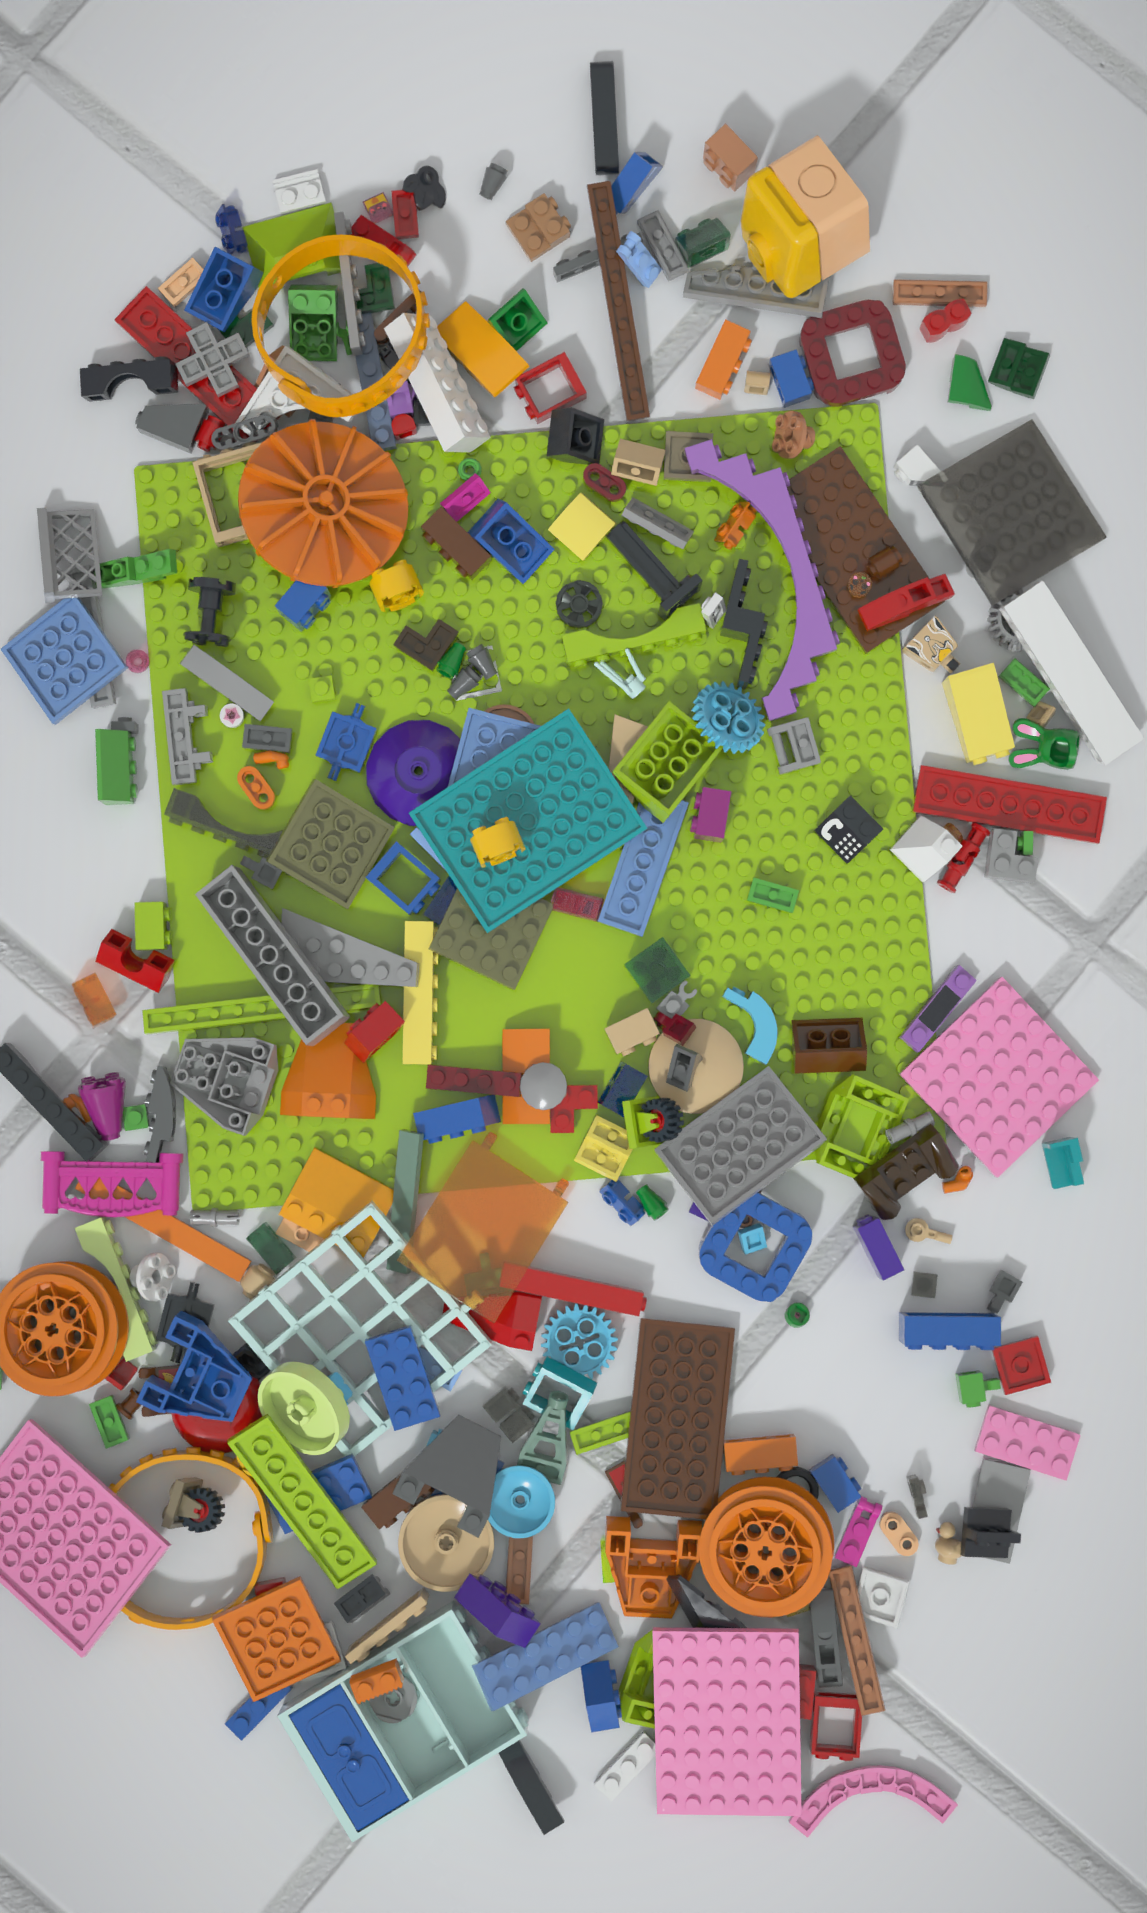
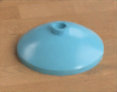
[488,1465,555,1538]

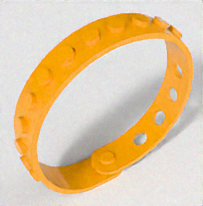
[252,234,430,417]
[108,1447,273,1630]

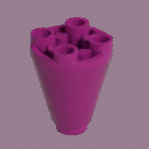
[78,1072,126,1141]

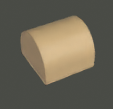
[744,370,770,395]

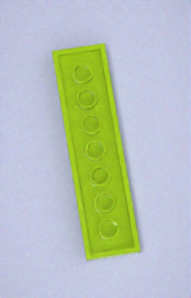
[227,1414,377,1590]

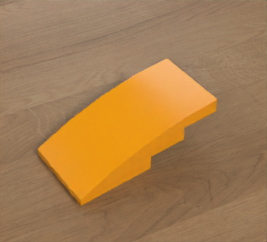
[437,301,530,398]

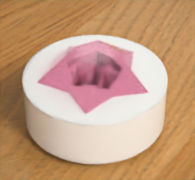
[220,704,244,728]

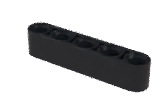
[590,61,619,175]

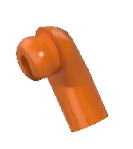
[253,750,289,769]

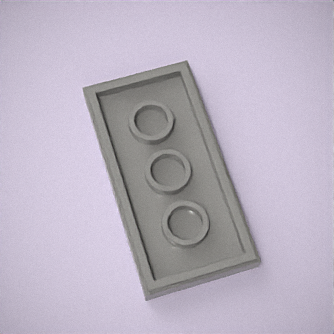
[972,1458,1031,1564]

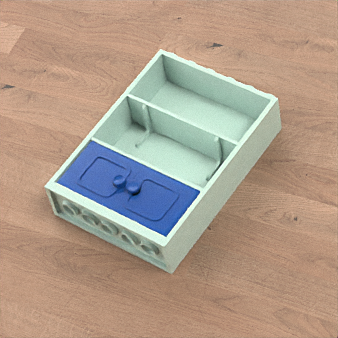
[277,1600,529,1842]

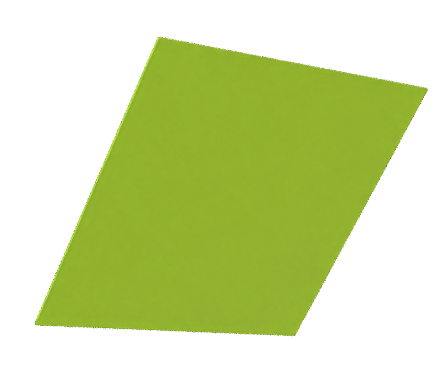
[134,403,947,1210]

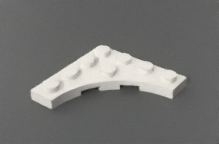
[236,346,355,436]

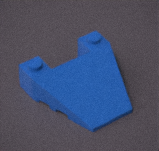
[136,1311,253,1422]

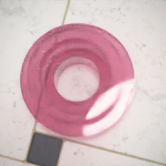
[126,650,150,673]

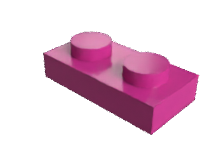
[440,473,491,522]

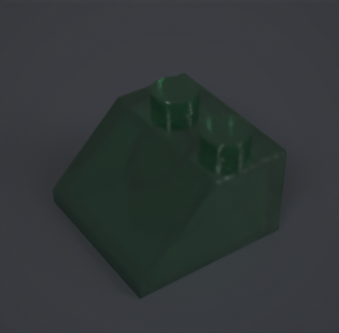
[675,218,731,268]

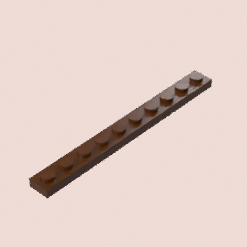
[587,181,650,421]

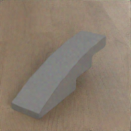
[180,645,274,721]

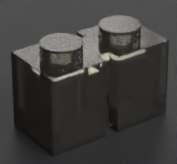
[482,1386,535,1444]

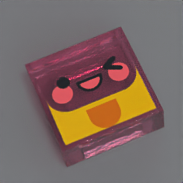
[363,192,393,224]

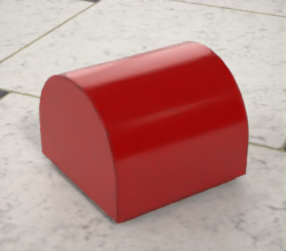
[391,414,417,440]

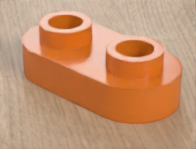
[237,766,275,810]

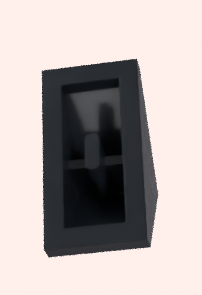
[232,1343,271,1380]

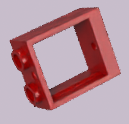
[513,352,587,425]
[809,1691,862,1761]

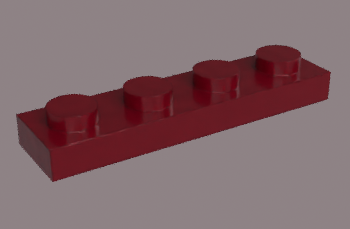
[426,1065,522,1097]

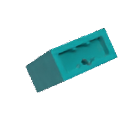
[522,1356,597,1430]

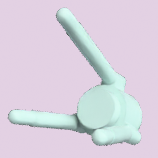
[594,648,646,699]

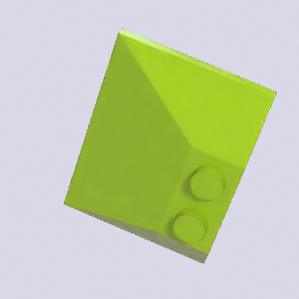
[242,202,341,289]
[815,1074,909,1178]
[619,1629,655,1729]

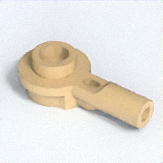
[905,1218,953,1244]

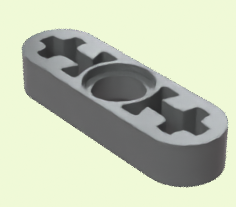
[211,415,279,449]

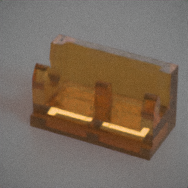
[72,973,117,1029]

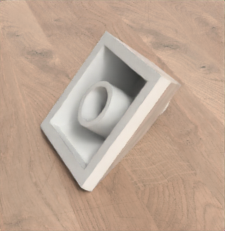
[890,816,962,882]

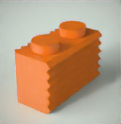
[349,1659,404,1704]

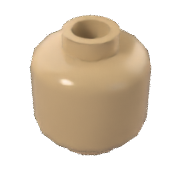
[240,1263,275,1299]

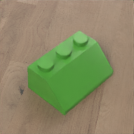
[95,729,138,805]

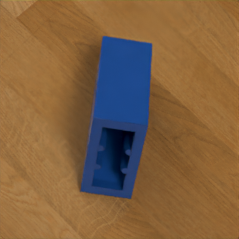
[611,152,663,215]

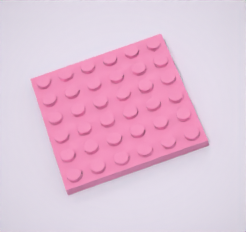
[899,977,1099,1178]

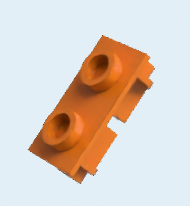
[714,502,757,550]

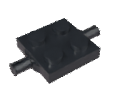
[156,1282,215,1363]

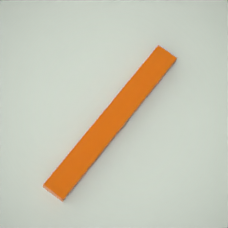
[75,1177,252,1282]

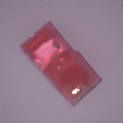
[551,887,604,922]

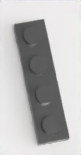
[553,232,643,283]

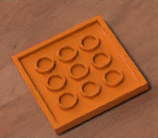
[212,1576,341,1702]

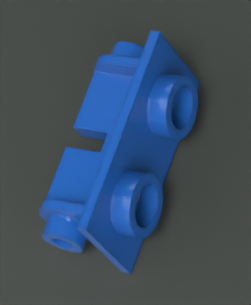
[599,1180,645,1226]

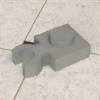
[656,981,697,1019]

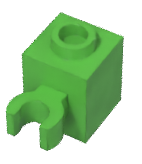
[955,1370,1001,1408]

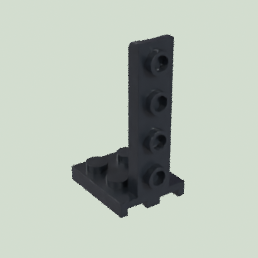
[605,520,703,621]

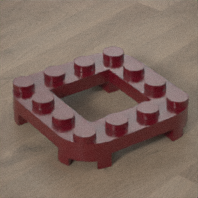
[799,300,906,407]

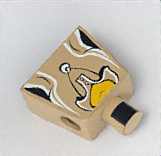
[902,616,960,674]

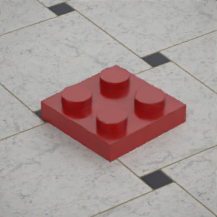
[992,1336,1051,1395]

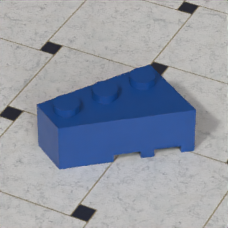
[413,1095,501,1144]

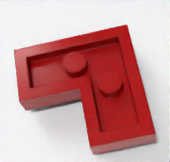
[550,1085,598,1133]

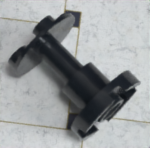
[183,577,236,647]

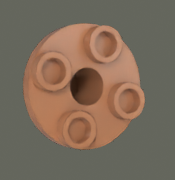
[772,411,815,459]

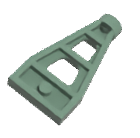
[517,1391,569,1485]

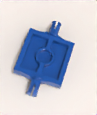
[316,703,377,781]

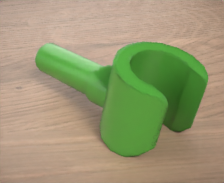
[336,320,352,355]

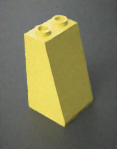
[942,663,1015,765]

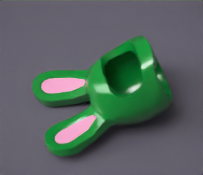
[1008,718,1080,770]

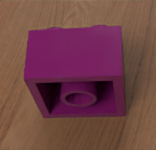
[690,787,731,843]

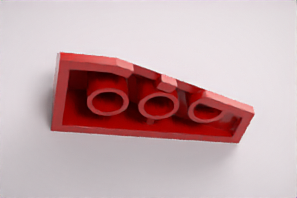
[442,1292,542,1351]

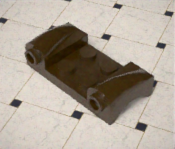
[853,1124,959,1220]

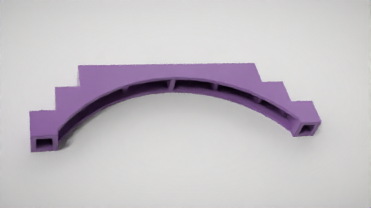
[685,439,840,721]

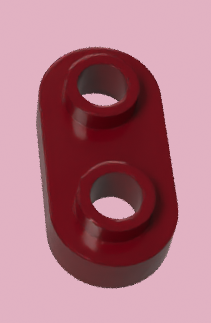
[583,463,626,502]

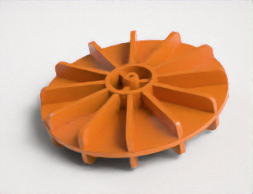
[238,419,408,588]

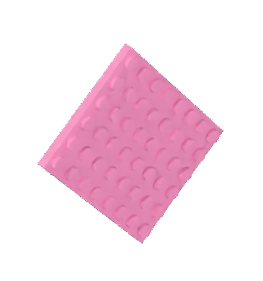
[0,1419,172,1658]
[652,1627,802,1816]

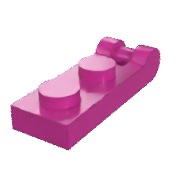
[834,1496,883,1567]

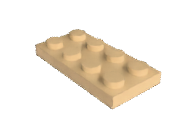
[345,1587,430,1664]

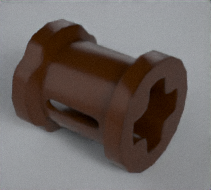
[116,1388,141,1420]

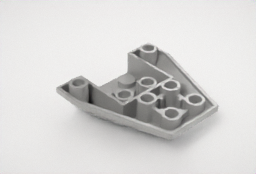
[170,1038,278,1136]

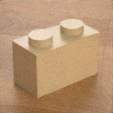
[611,439,666,486]
[604,1008,660,1057]

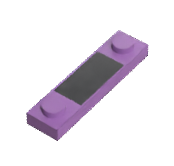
[899,965,977,1052]

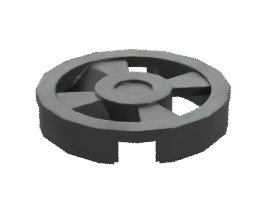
[556,580,603,628]

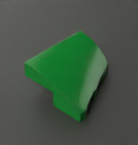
[947,354,992,411]

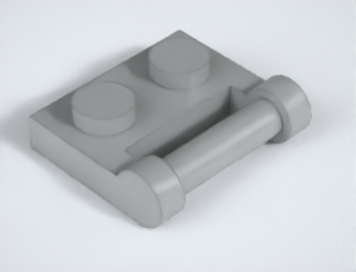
[767,717,821,775]

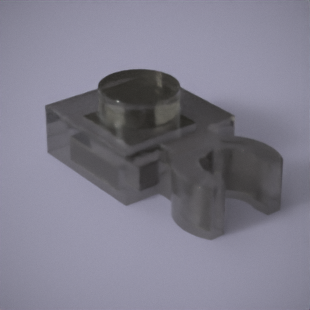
[906,1474,928,1519]

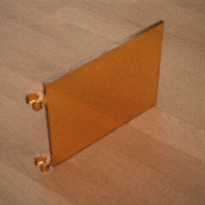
[397,1132,569,1323]

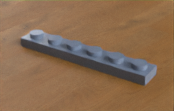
[355,312,397,451]

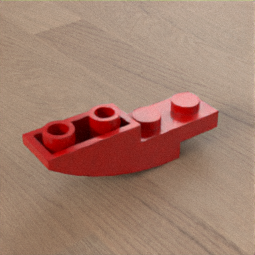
[857,574,955,631]

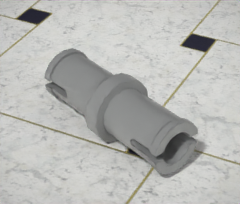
[885,1112,935,1144]
[190,1208,240,1227]

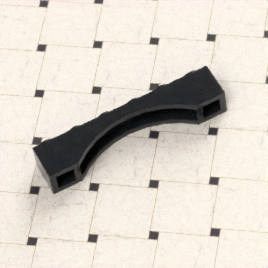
[0,1043,108,1162]

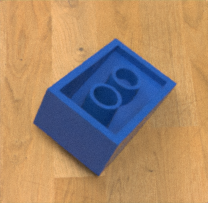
[184,247,264,332]
[467,498,555,584]

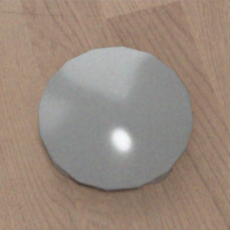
[520,1062,567,1110]

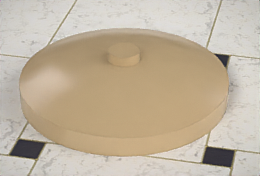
[648,1019,744,1114]
[398,1494,494,1592]

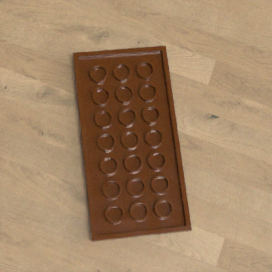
[787,446,945,654]
[620,1318,735,1520]

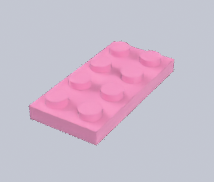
[974,1405,1080,1481]

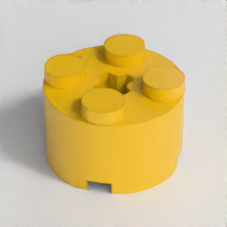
[369,560,424,612]
[470,817,526,868]

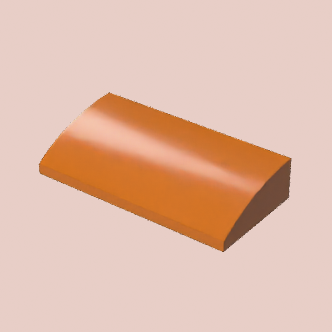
[502,1029,550,1124]

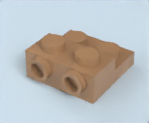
[506,193,571,262]

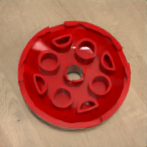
[171,1377,263,1453]

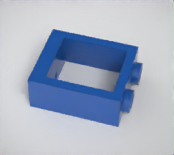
[366,841,441,915]

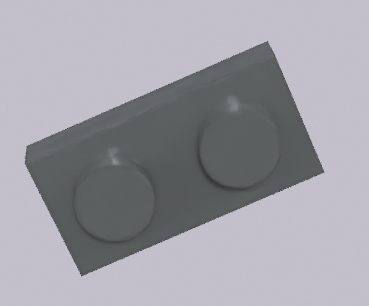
[242,724,293,753]

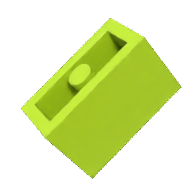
[134,902,171,951]

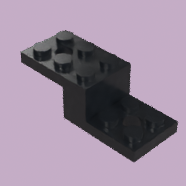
[720,559,768,690]

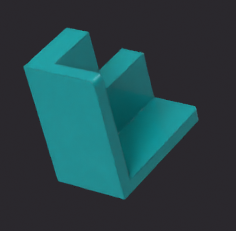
[1042,1137,1084,1189]

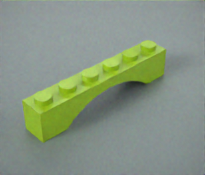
[562,603,706,668]

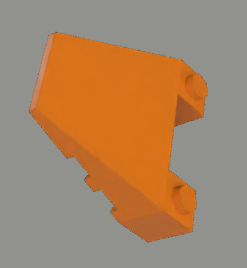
[605,1516,702,1619]

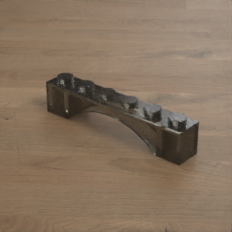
[164,788,283,859]

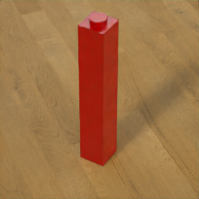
[498,1261,647,1316]

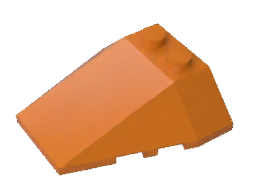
[280,1023,376,1119]

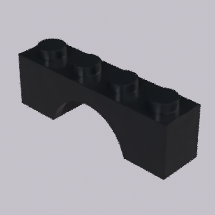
[80,356,178,402]

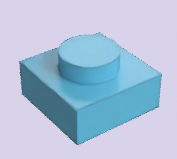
[738,1223,767,1255]

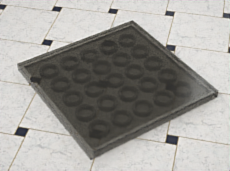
[917,419,1107,606]

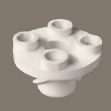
[130,1253,176,1301]

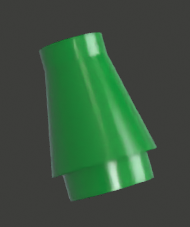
[436,642,466,679]
[636,1184,669,1221]

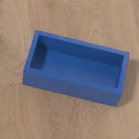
[899,1312,1001,1350]

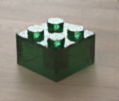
[624,937,691,1004]

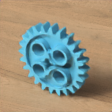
[692,681,765,754]
[541,1303,618,1379]

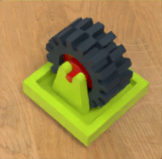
[622,1096,684,1149]

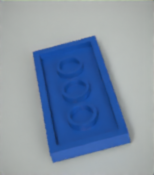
[365,1325,440,1431]
[265,1453,372,1534]

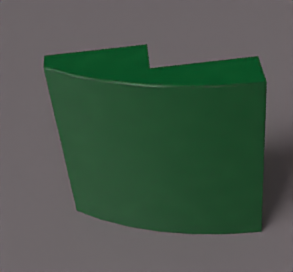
[988,338,1050,399]

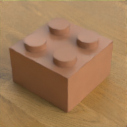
[703,123,758,192]

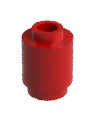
[195,415,225,452]

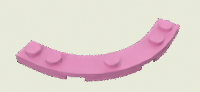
[788,1765,958,1838]

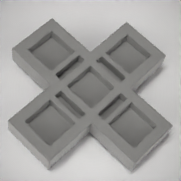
[176,322,250,397]

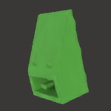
[288,284,338,361]

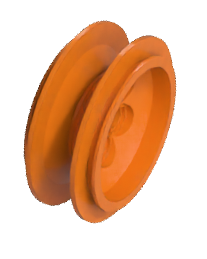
[0,1261,129,1396]
[699,1477,834,1617]

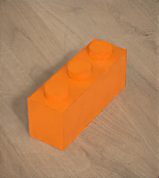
[695,319,752,400]
[723,1434,798,1475]

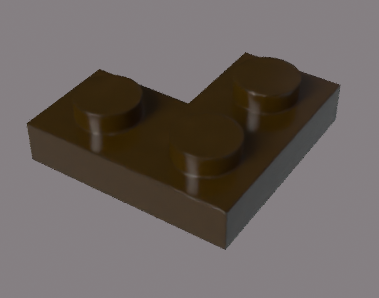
[393,619,459,672]

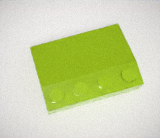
[612,701,723,823]

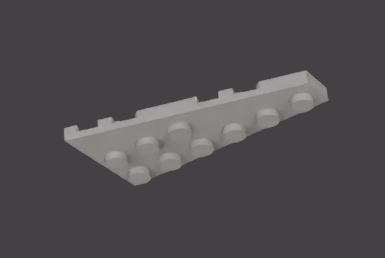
[683,264,830,318]
[281,908,419,987]

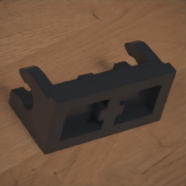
[334,1574,391,1623]

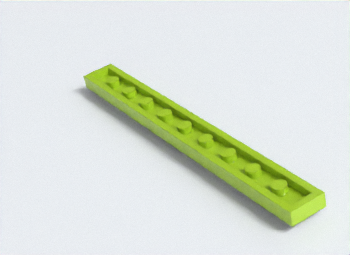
[142,984,381,1035]

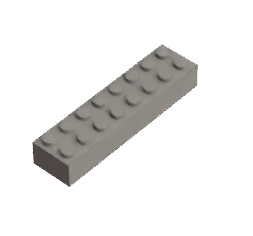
[195,865,350,1046]

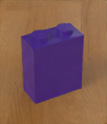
[853,1214,904,1281]

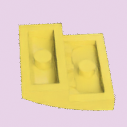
[548,492,616,560]
[574,1115,633,1182]

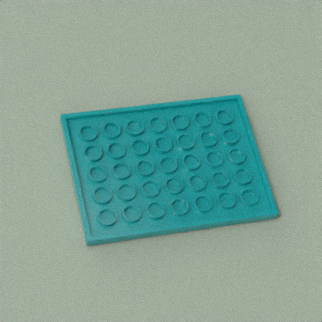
[409,708,648,934]

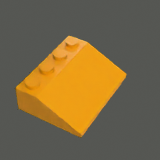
[278,1147,394,1258]

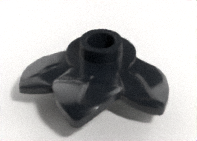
[402,166,446,211]

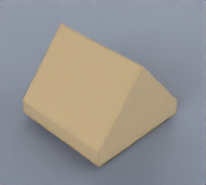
[1026,701,1056,728]

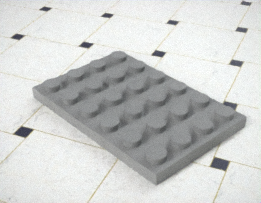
[654,1066,827,1226]

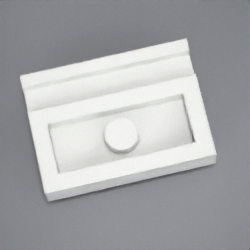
[272,169,326,215]

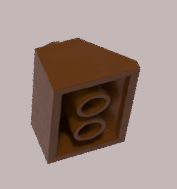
[791,1018,867,1074]

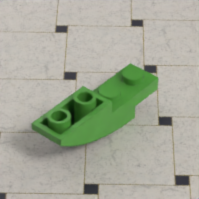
[94,549,177,588]

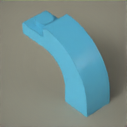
[722,986,777,1065]

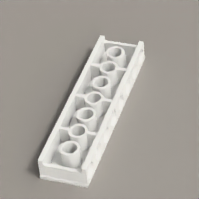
[999,580,1144,765]

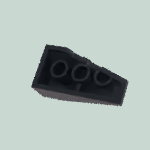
[666,1575,747,1628]

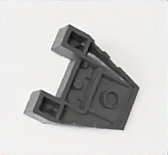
[392,1415,501,1538]

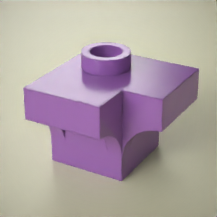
[387,381,418,421]

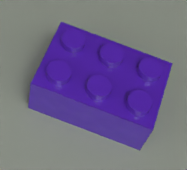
[454,1573,541,1648]

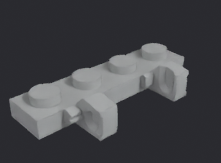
[162,688,213,785]

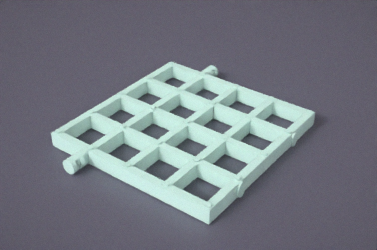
[228,1201,492,1456]

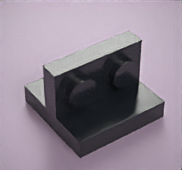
[960,1507,1021,1558]

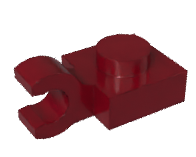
[653,1012,697,1046]

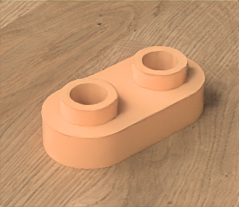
[879,1511,919,1556]

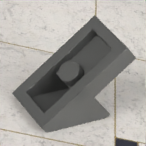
[666,1044,702,1092]

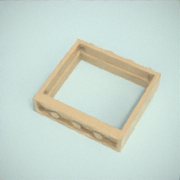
[192,437,268,548]

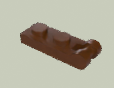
[374,290,421,347]

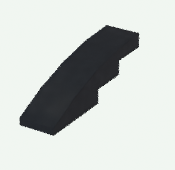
[499,1740,565,1835]

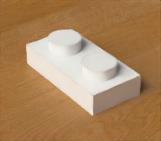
[701,592,726,629]

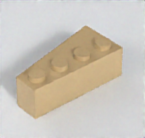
[609,715,648,804]

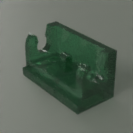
[246,1222,297,1275]

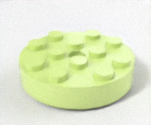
[258,1362,350,1455]

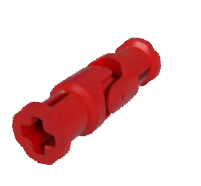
[937,822,991,893]

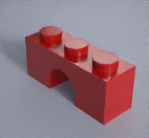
[95,929,175,993]

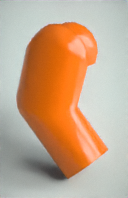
[63,1094,92,1123]
[942,1166,973,1194]

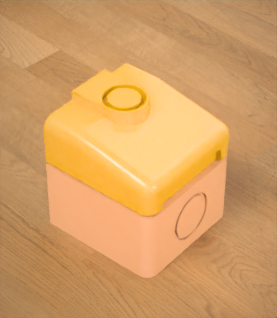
[741,135,870,298]

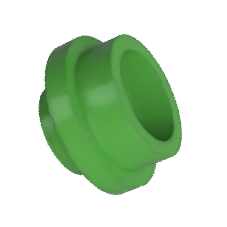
[458,458,482,481]

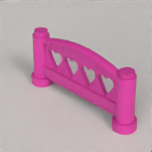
[40,1151,183,1217]

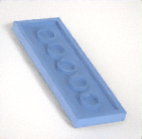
[598,800,689,937]
[472,1602,619,1711]

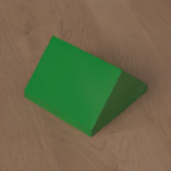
[488,288,548,351]

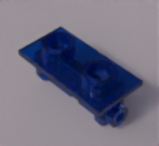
[215,204,248,255]

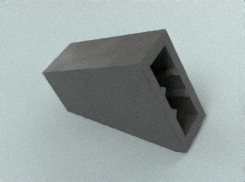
[135,404,209,454]

